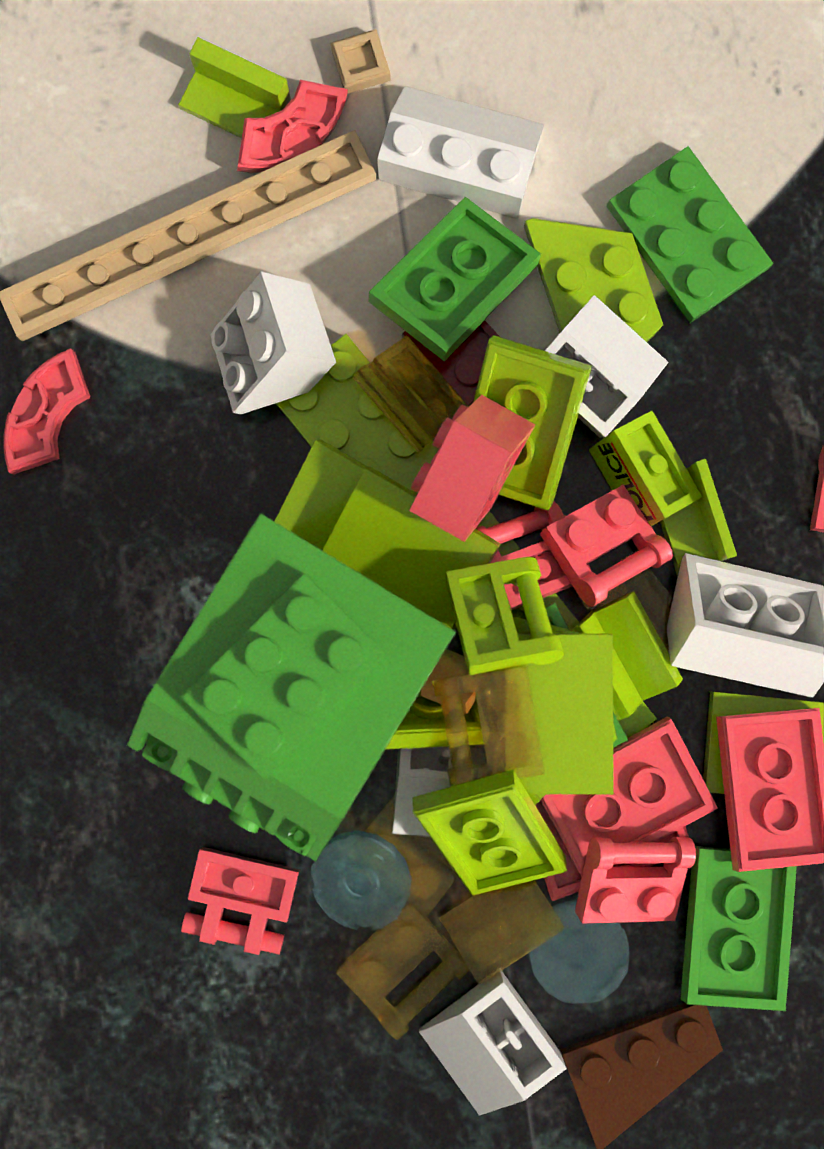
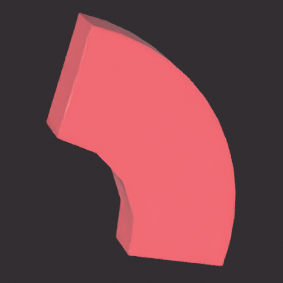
[237,80,348,173]
[4,349,90,475]

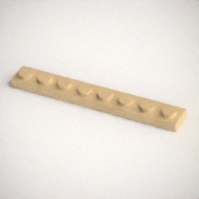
[0,130,376,341]

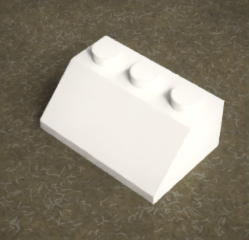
[377,86,544,219]
[667,553,824,698]

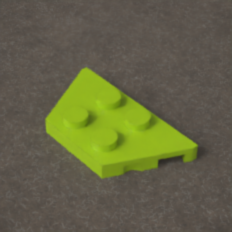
[524,218,663,342]

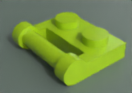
[446,557,564,675]

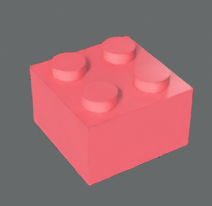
[409,395,536,542]

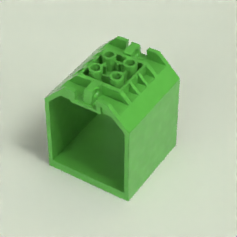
[127,514,455,862]

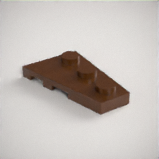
[560,1003,723,1149]

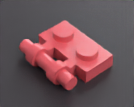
[181,847,300,955]

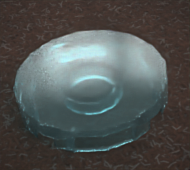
[311,830,412,930]
[528,900,629,1004]

